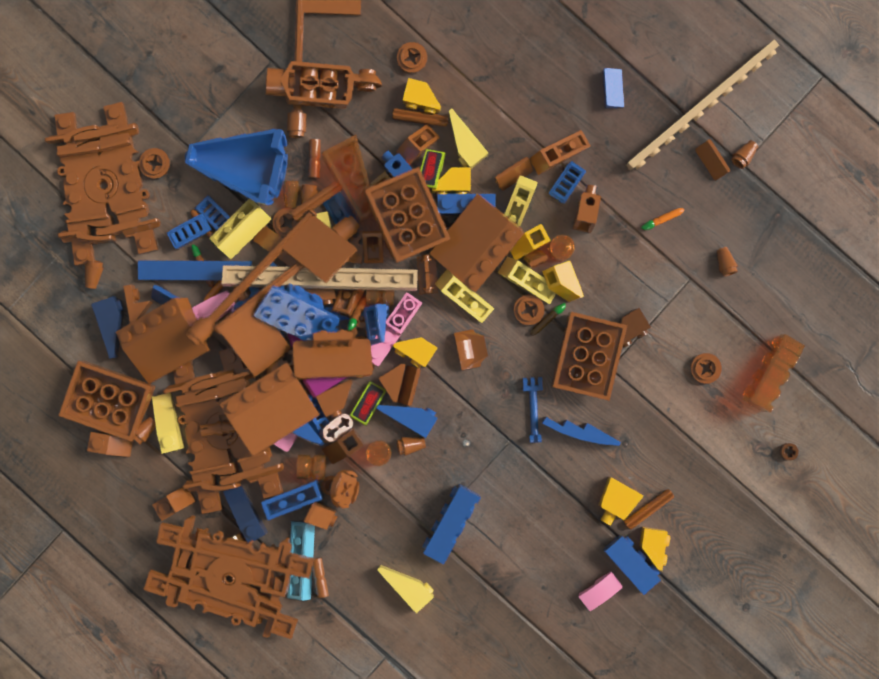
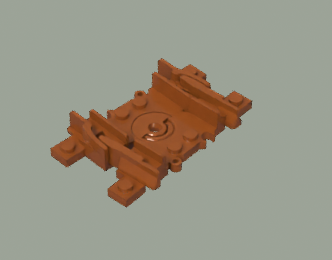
[45,102,161,266]
[163,348,284,514]
[144,515,314,639]

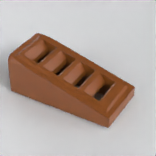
[523,249,548,269]

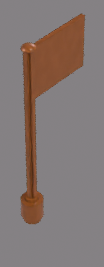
[287,0,361,138]
[186,209,357,346]
[214,216,360,377]

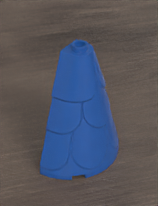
[185,129,288,205]

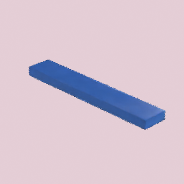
[138,260,252,280]

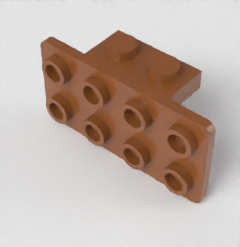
[293,330,373,379]

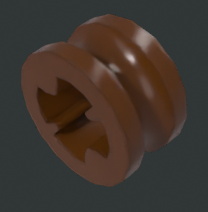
[779,443,799,460]

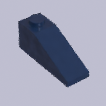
[91,296,124,359]
[223,484,268,542]

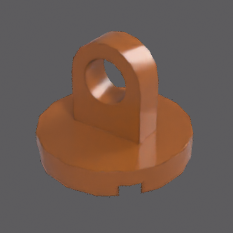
[322,470,359,508]

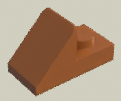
[124,285,153,323]
[152,487,196,521]

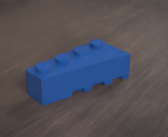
[422,484,481,565]

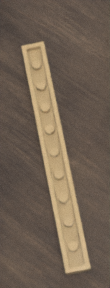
[626,40,779,171]
[222,265,417,291]

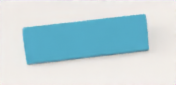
[287,521,315,601]

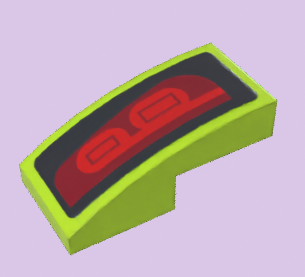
[420,149,445,189]
[350,381,386,426]

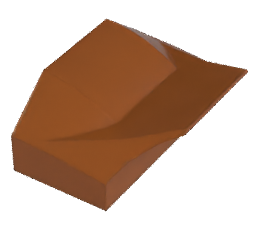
[454,329,488,370]

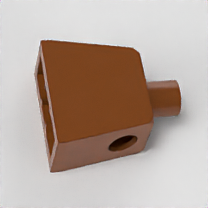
[572,185,601,233]

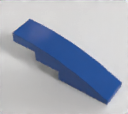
[542,417,621,446]

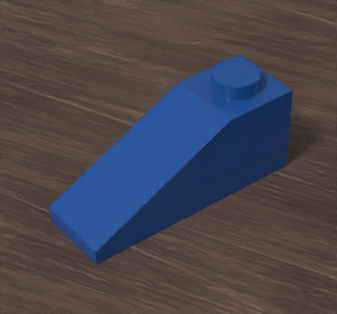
[377,405,438,438]

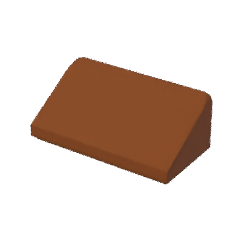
[695,139,730,181]
[495,157,533,191]
[332,289,364,319]
[398,366,421,406]

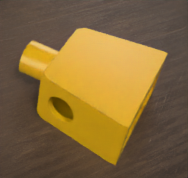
[599,476,643,526]

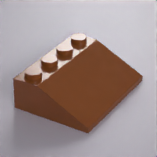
[363,167,450,264]
[429,193,524,293]
[116,298,210,384]
[551,312,628,401]
[59,360,156,442]
[220,363,319,457]

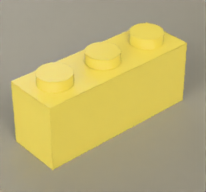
[209,198,271,259]

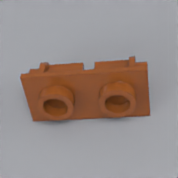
[416,255,438,295]

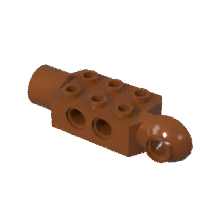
[265,61,383,109]

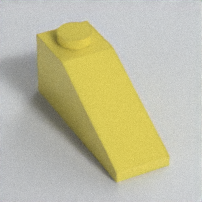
[449,109,488,169]
[505,175,538,226]
[498,256,556,304]
[435,270,494,323]
[152,393,185,453]
[377,565,434,613]

